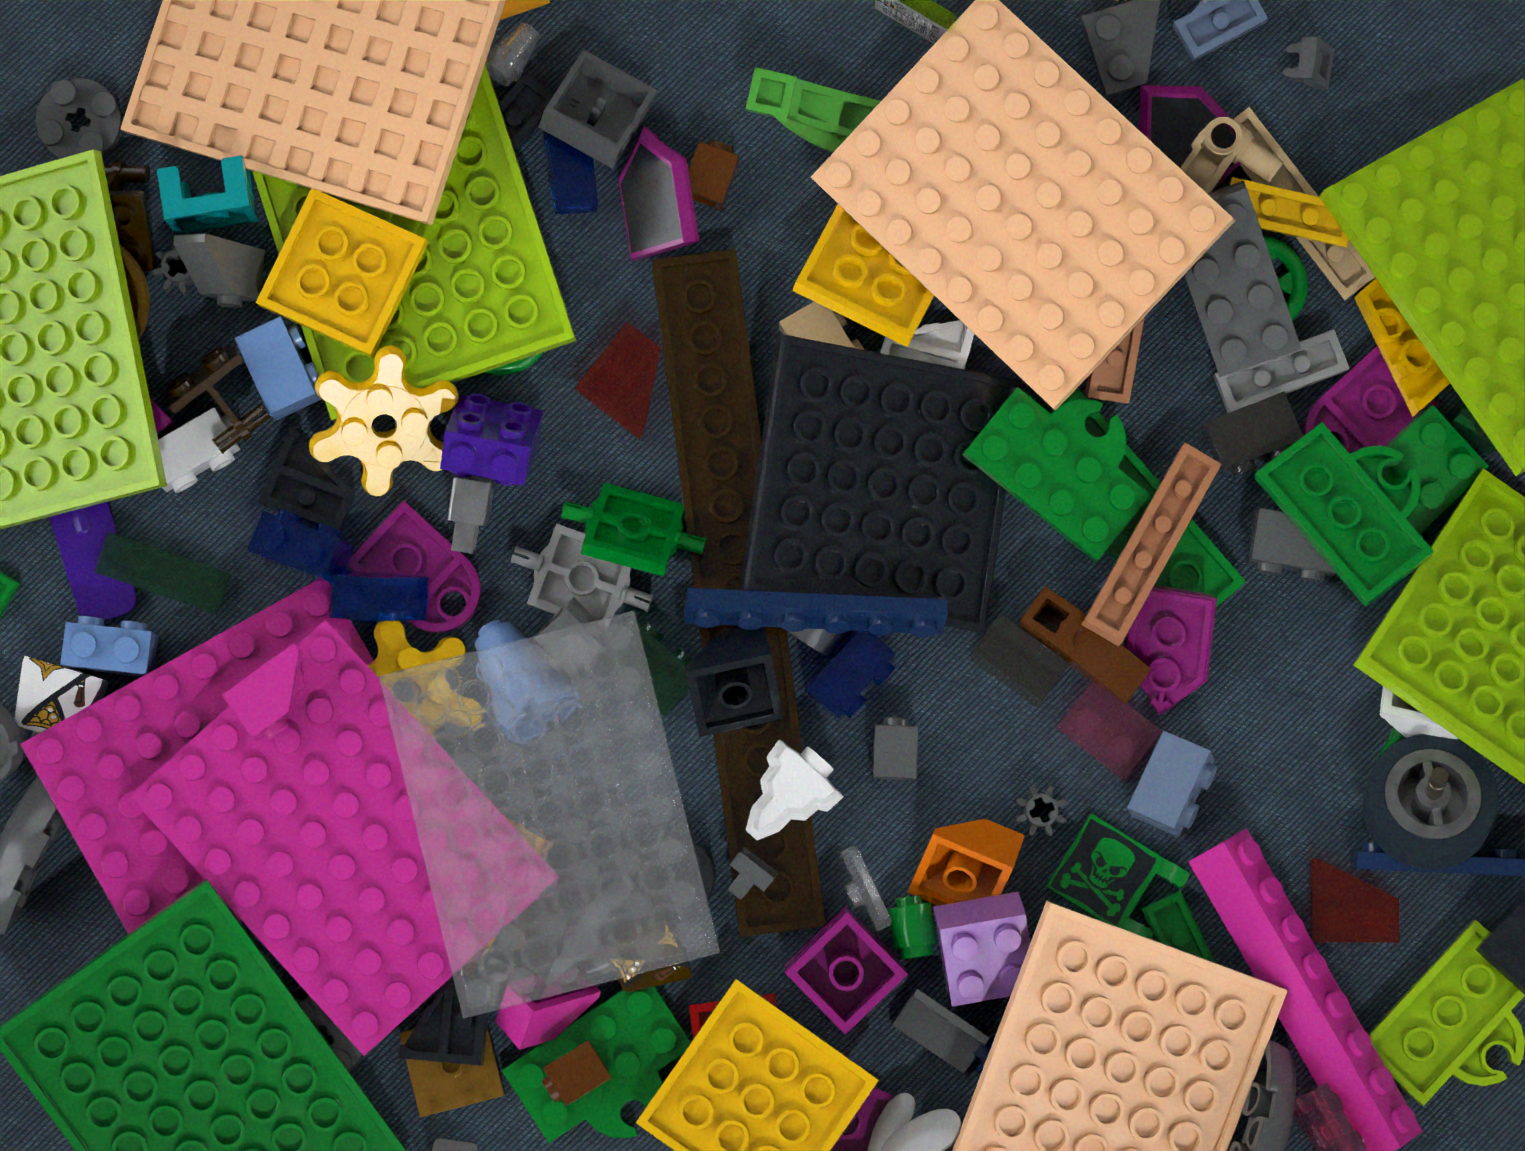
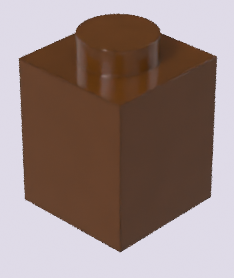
[688,140,739,211]
[542,1040,613,1106]

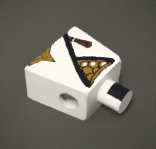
[14,656,109,738]

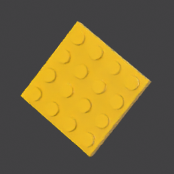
[636,979,879,1151]

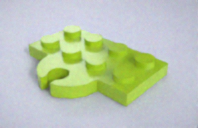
[1368,920,1525,1106]

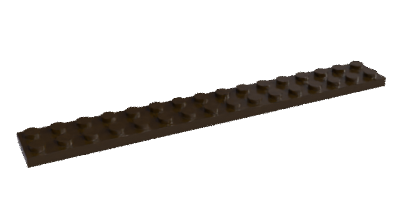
[652,249,826,937]

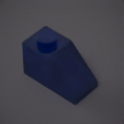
[330,570,429,621]

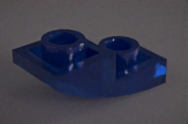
[543,131,598,214]

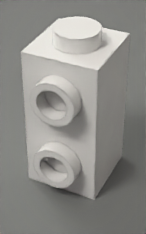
[158,408,241,493]

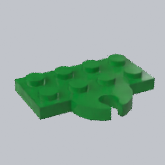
[963,387,1151,563]
[1254,422,1434,607]
[501,987,691,1143]

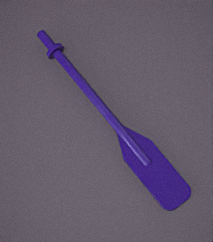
[49,502,137,622]

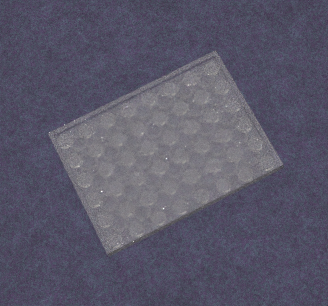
[379,611,721,1019]

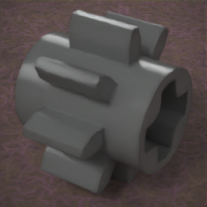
[152,242,194,296]
[1015,785,1067,837]

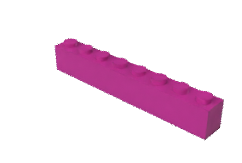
[1188,828,1423,1151]

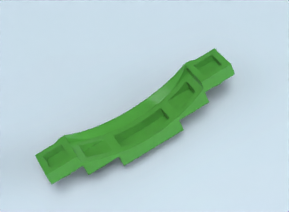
[745,67,881,153]

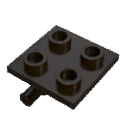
[104,161,156,271]
[163,345,271,454]

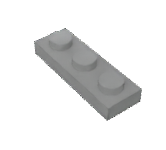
[1213,329,1350,415]

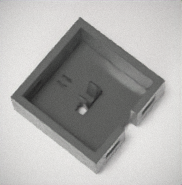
[539,49,657,169]

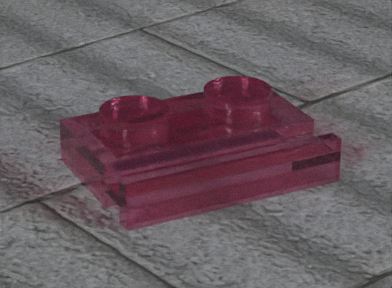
[1056,682,1163,781]

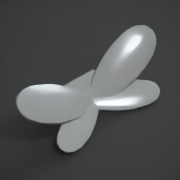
[867,1093,962,1151]

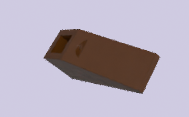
[1020,586,1151,705]

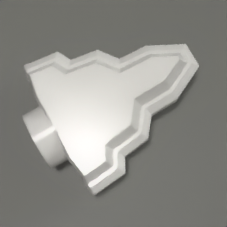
[746,739,844,840]

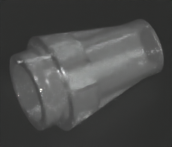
[486,22,541,86]

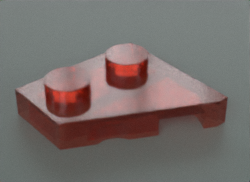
[575,322,661,441]
[1310,859,1399,943]

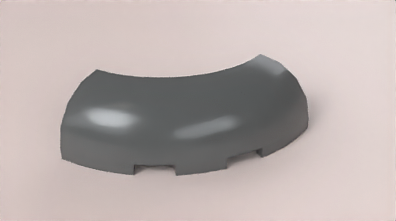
[0,775,66,935]
[1229,1040,1296,1151]

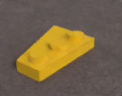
[1354,278,1450,417]

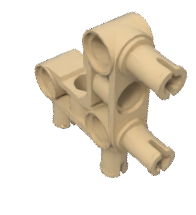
[1180,117,1284,193]

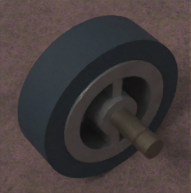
[1363,734,1498,870]

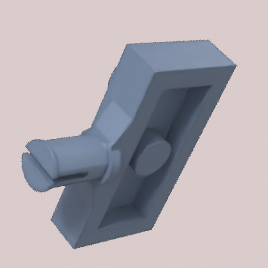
[1172,0,1268,62]

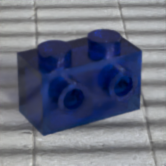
[247,509,354,588]
[805,631,896,721]

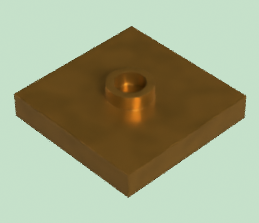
[399,1025,505,1117]

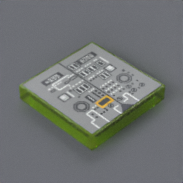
[873,0,957,44]

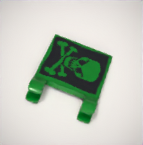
[1046,814,1189,939]

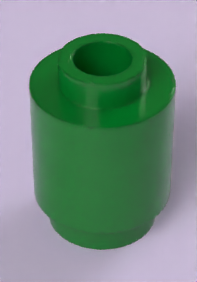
[888,895,937,960]

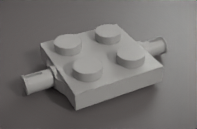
[511,523,653,633]

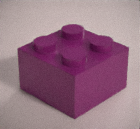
[784,906,908,1035]

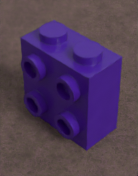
[440,394,543,486]

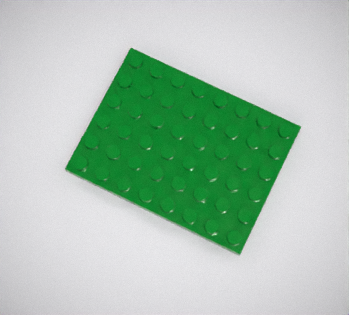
[0,878,408,1151]

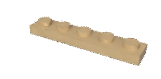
[1234,107,1376,301]

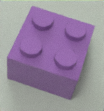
[933,892,1030,1007]

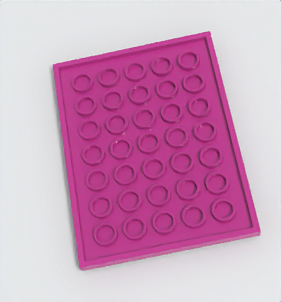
[21,576,374,934]
[129,619,560,1056]

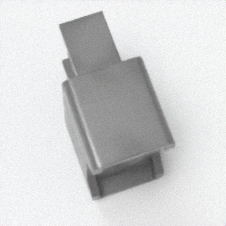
[447,476,495,554]

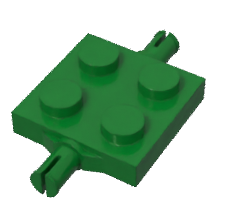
[561,483,707,576]

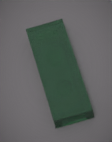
[94,532,231,615]

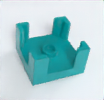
[157,155,259,235]

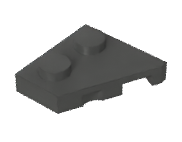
[1080,0,1160,99]

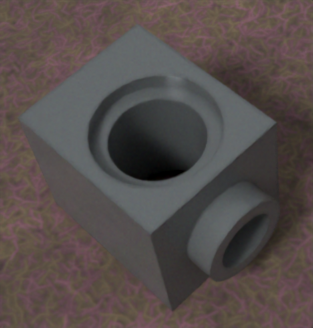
[872,718,918,781]

